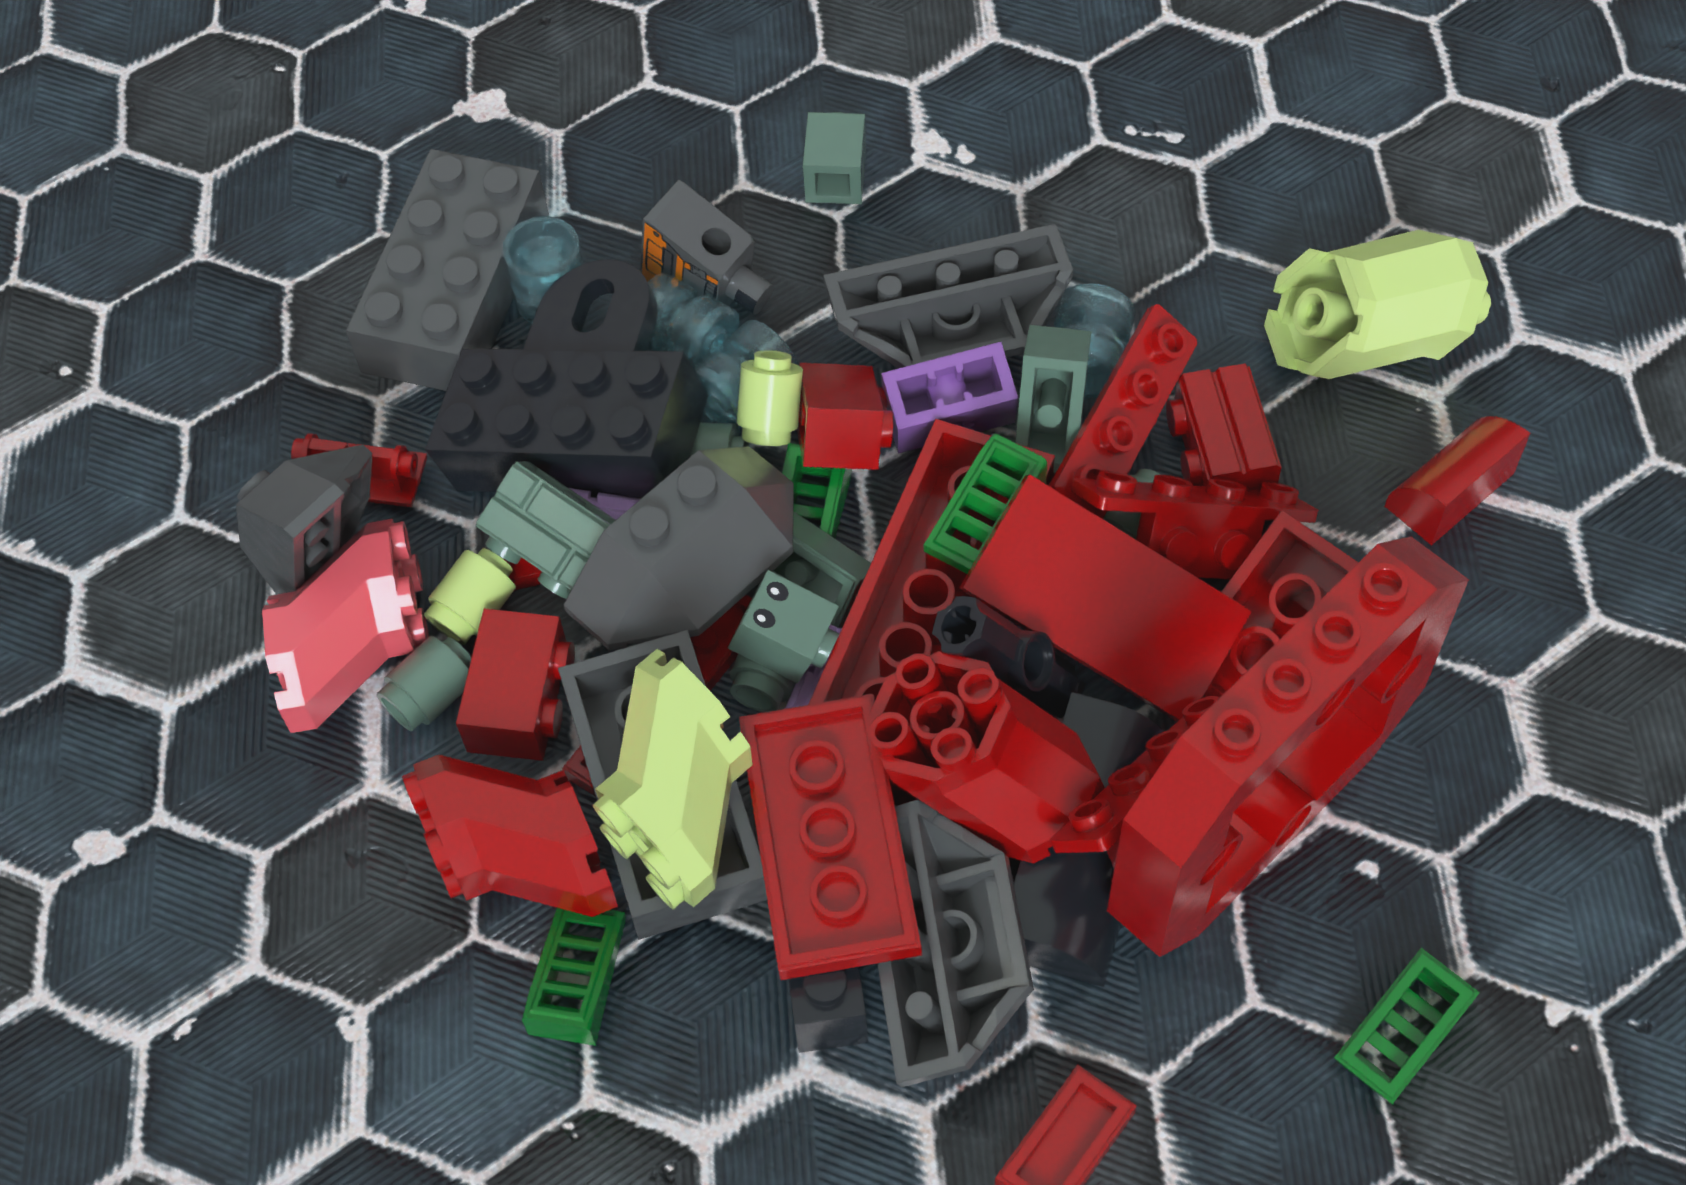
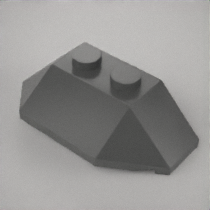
[823,223,1073,369]
[236,445,373,595]
[564,446,794,651]
[877,800,1034,1087]

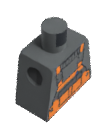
[640,180,774,319]

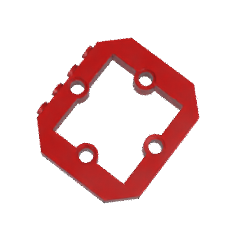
[1107,536,1469,957]

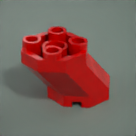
[864,651,1105,864]
[402,754,618,917]

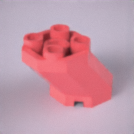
[262,519,429,733]

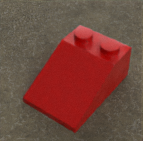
[1204,510,1359,697]

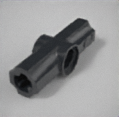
[932,596,1085,719]

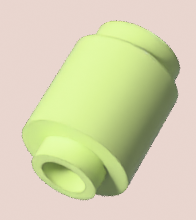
[737,350,803,446]
[423,548,516,645]

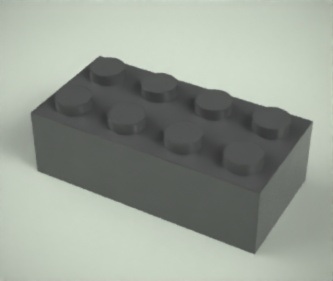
[346,149,549,391]
[558,630,767,940]

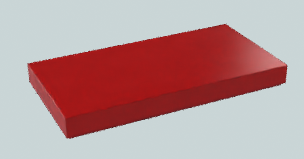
[959,474,1252,722]
[739,694,922,980]

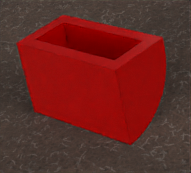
[1384,416,1531,546]

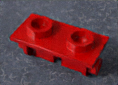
[291,433,428,508]

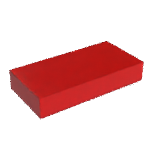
[995,1064,1137,1185]

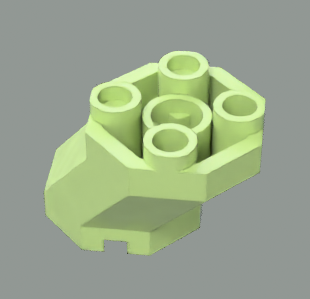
[1264,230,1491,379]
[593,649,753,910]

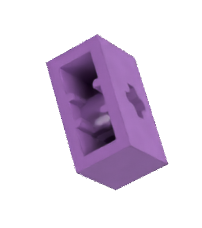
[881,342,1019,454]

